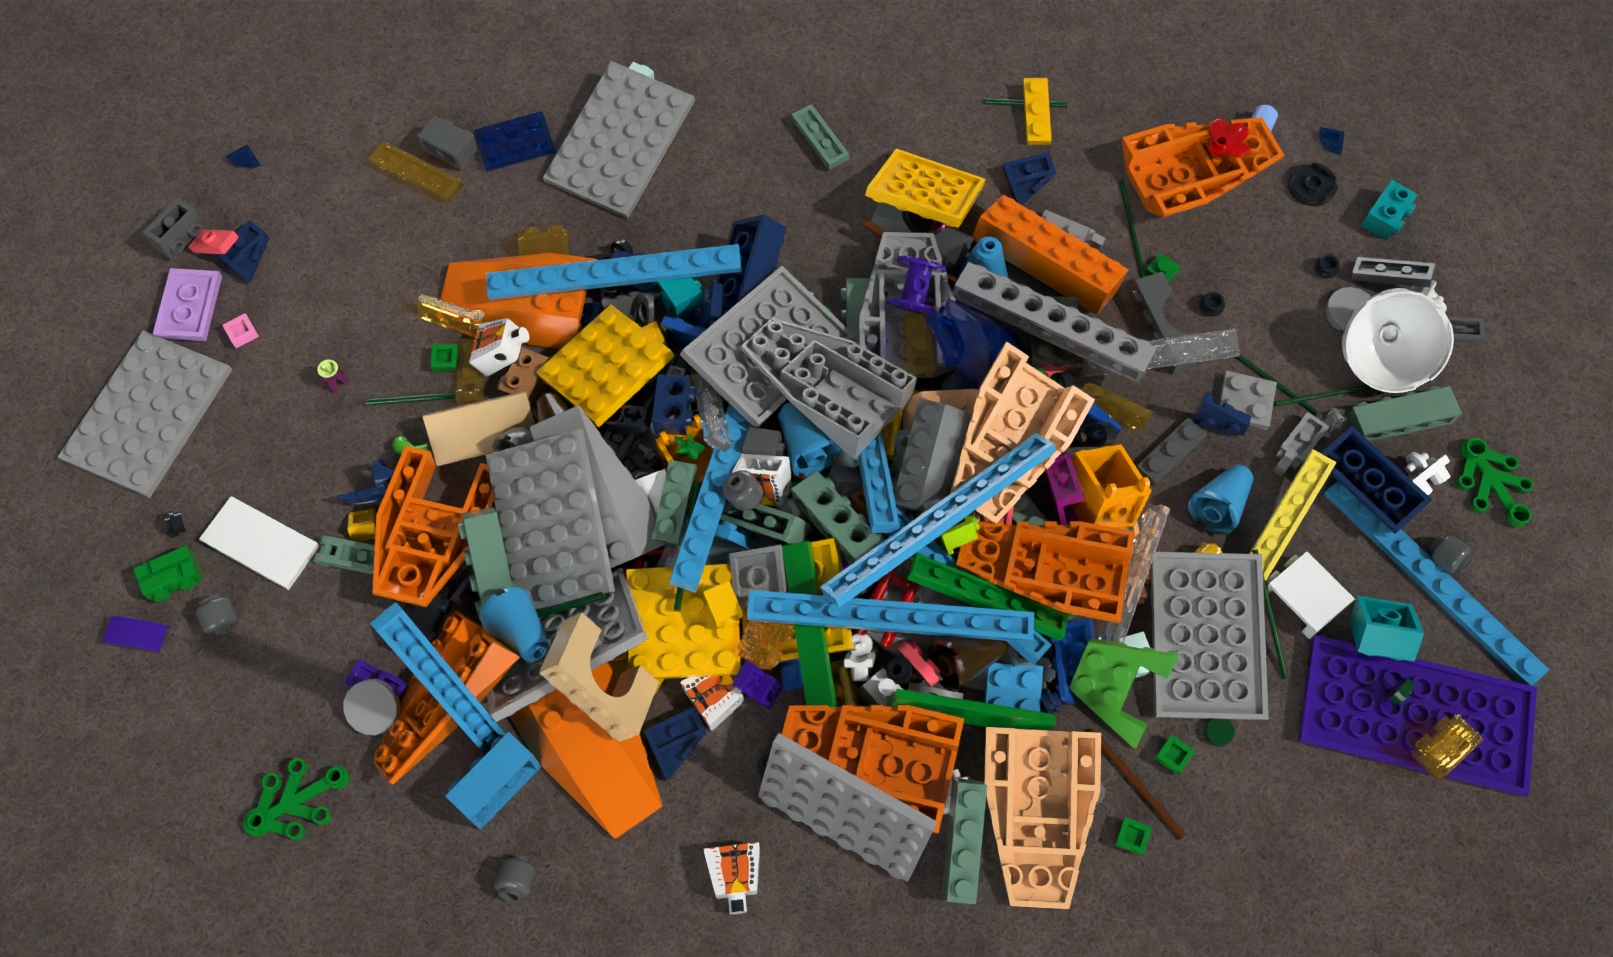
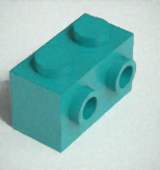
[1361,180,1418,240]

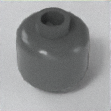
[723,470,763,511]
[1429,535,1474,574]
[195,594,238,637]
[494,855,536,902]

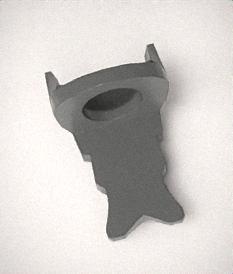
[601,291,661,328]

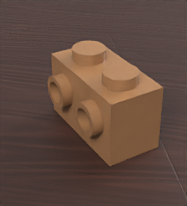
[498,347,550,407]

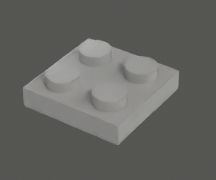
[1219,370,1277,430]
[729,545,789,609]

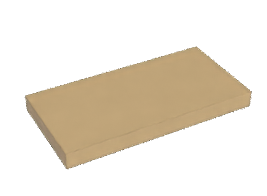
[423,391,535,466]

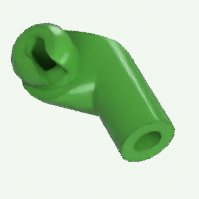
[392,436,430,457]

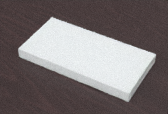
[199,496,320,590]

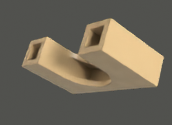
[539,612,659,742]

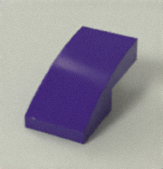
[102,616,168,653]
[344,659,408,698]
[732,660,783,709]

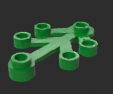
[1456,438,1534,527]
[243,758,350,841]

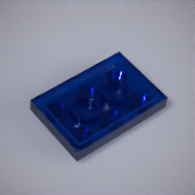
[474,111,556,172]

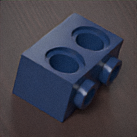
[652,375,696,435]

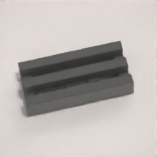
[1447,316,1486,344]

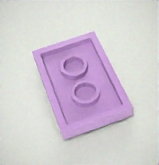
[153,268,222,341]

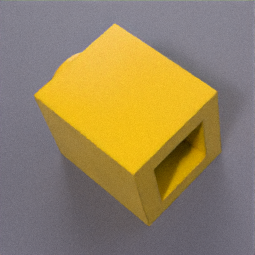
[703,581,743,628]

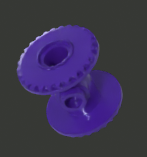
[887,256,946,314]

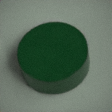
[1387,677,1415,705]
[1204,719,1235,747]

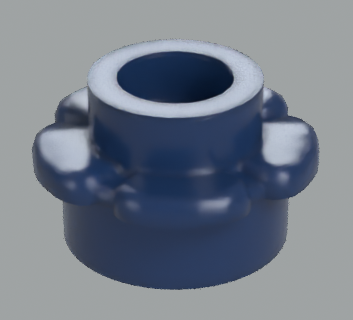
[1041,688,1063,714]

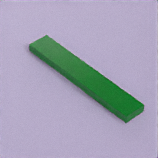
[782,541,837,708]
[906,553,1068,641]
[887,689,1056,731]

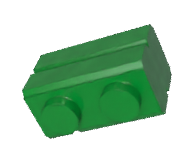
[133,545,204,602]

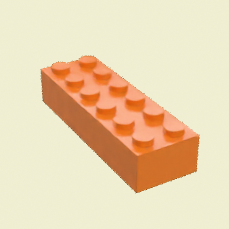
[972,194,1129,315]

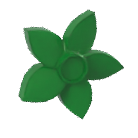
[674,435,705,460]

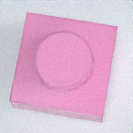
[223,313,259,348]

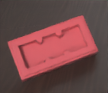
[188,230,238,254]

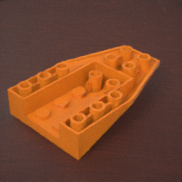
[373,610,520,785]

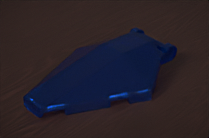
[924,299,1028,390]

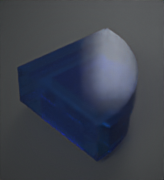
[1319,127,1345,155]
[226,145,261,169]

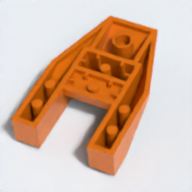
[372,446,496,607]

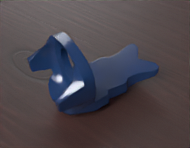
[337,460,394,504]

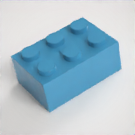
[445,732,542,830]

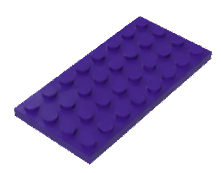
[1298,635,1537,797]

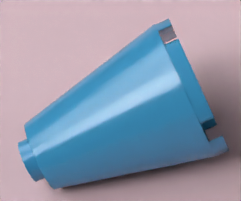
[959,237,1008,290]
[778,402,842,477]
[1188,464,1254,535]
[479,587,549,661]

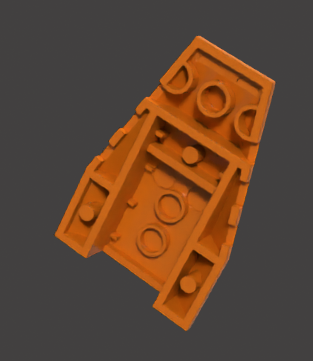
[1122,118,1284,217]
[438,253,598,350]
[956,521,1135,623]
[510,662,663,839]
[781,705,964,834]

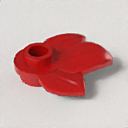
[1207,118,1251,157]

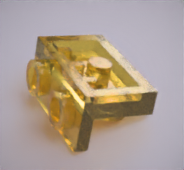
[517,225,570,256]

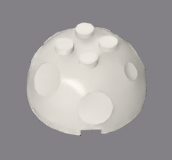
[1342,288,1454,393]

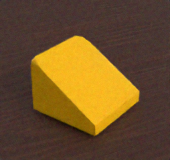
[347,508,376,542]

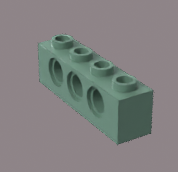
[791,471,885,565]

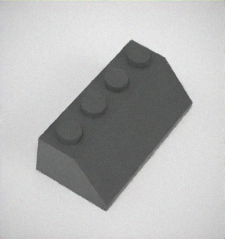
[894,398,972,514]

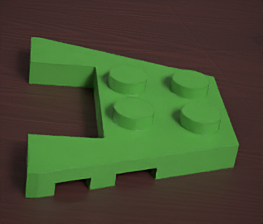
[1069,638,1179,749]

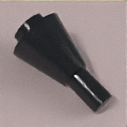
[886,656,924,684]

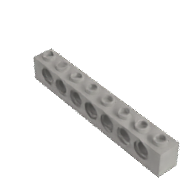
[953,262,1157,384]

